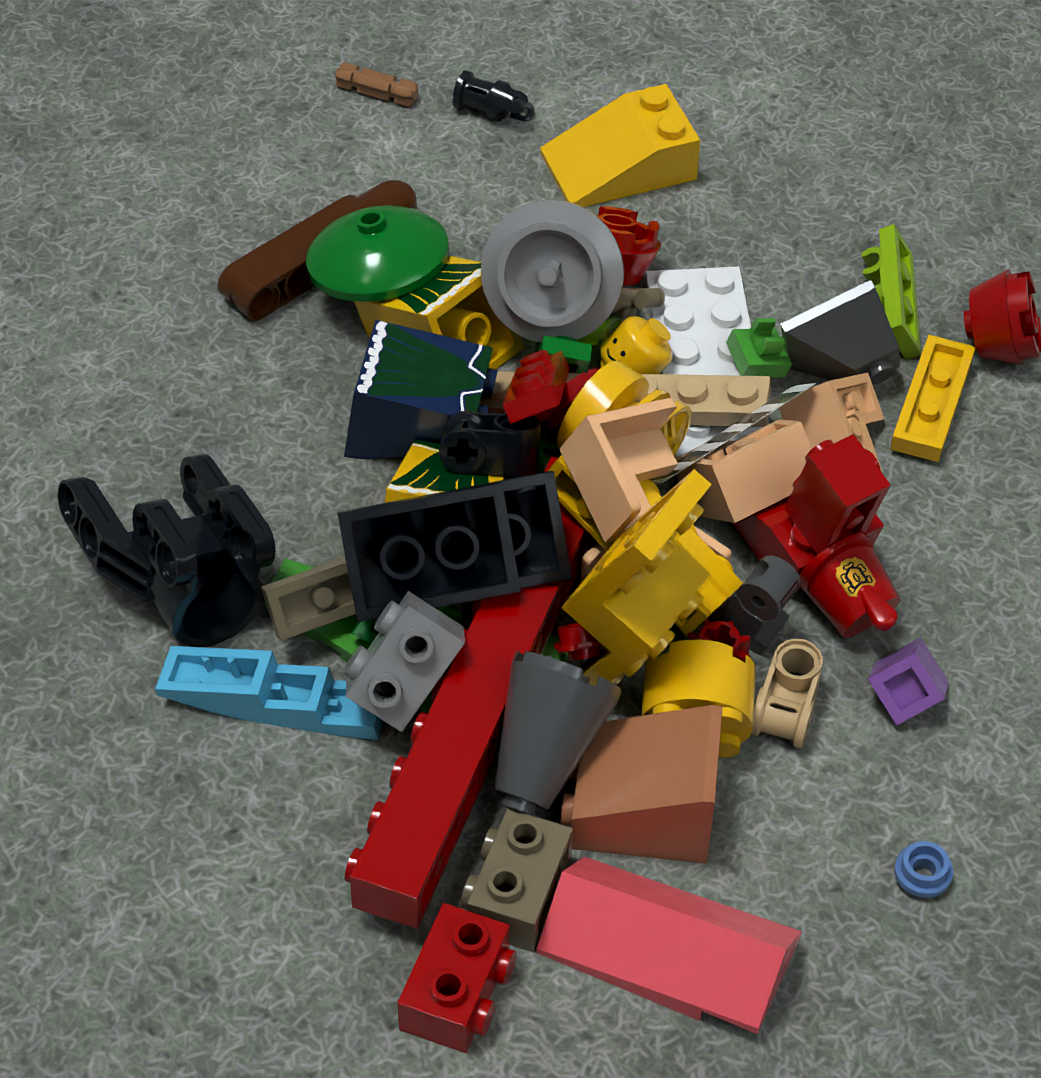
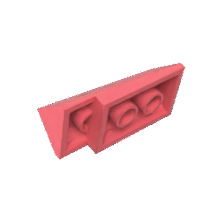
[536,857,802,1034]

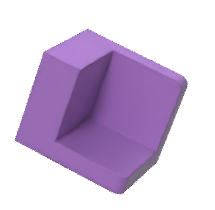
[868,637,949,726]

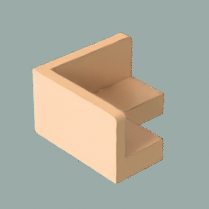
[779,372,884,472]
[560,398,678,543]
[675,419,812,523]

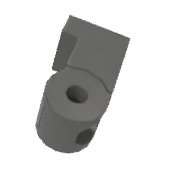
[719,555,801,656]

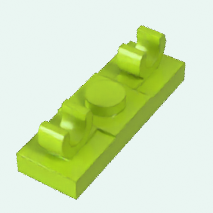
[861,224,921,359]

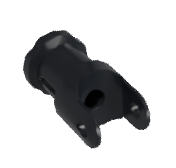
[452,70,535,122]

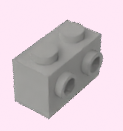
[343,591,465,732]

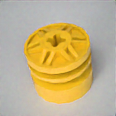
[557,360,692,456]

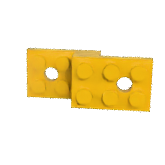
[561,469,712,686]

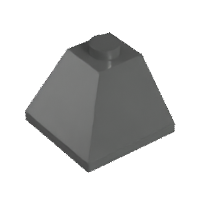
[781,280,900,385]

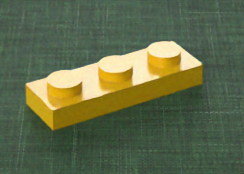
[890,334,976,462]

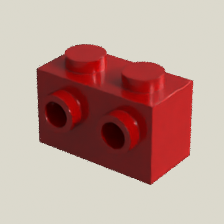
[784,434,891,555]
[397,903,517,1053]

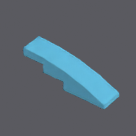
[155,646,384,740]

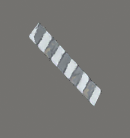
[649,383,816,484]

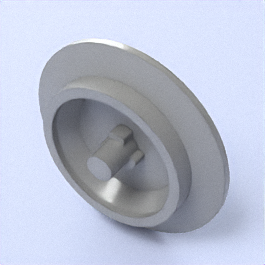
[481,200,624,343]

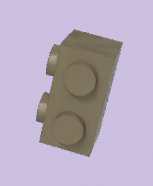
[461,808,573,953]

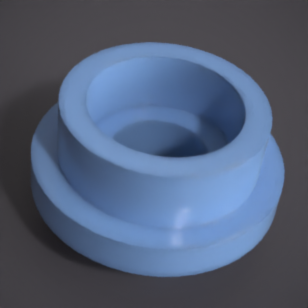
[894,841,953,898]

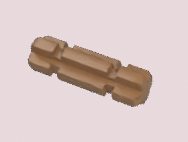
[335,62,419,107]

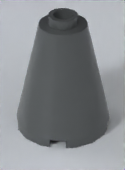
[494,651,622,816]

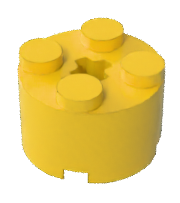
[641,640,756,758]

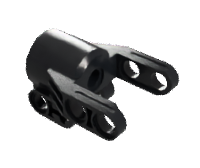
[57,454,276,647]

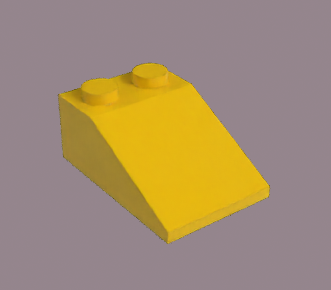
[540,84,700,207]

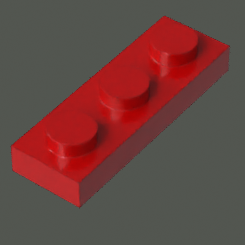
[503,350,570,424]

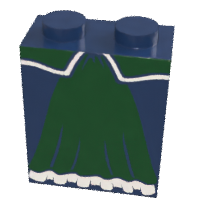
[344,320,498,459]

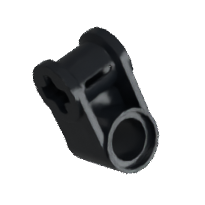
[439,411,541,478]

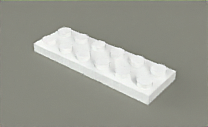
[645,266,770,483]

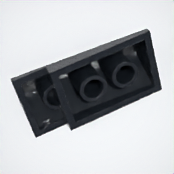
[337,470,572,622]

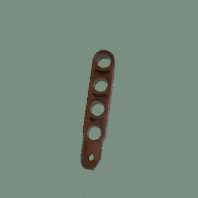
[218,180,417,321]

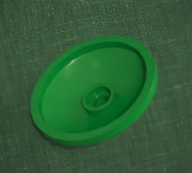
[306,205,450,302]

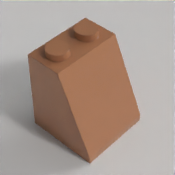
[561,705,722,864]

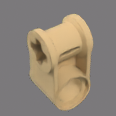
[751,638,823,749]

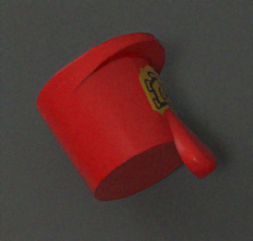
[799,532,901,638]

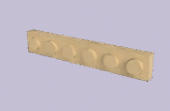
[480,371,771,427]

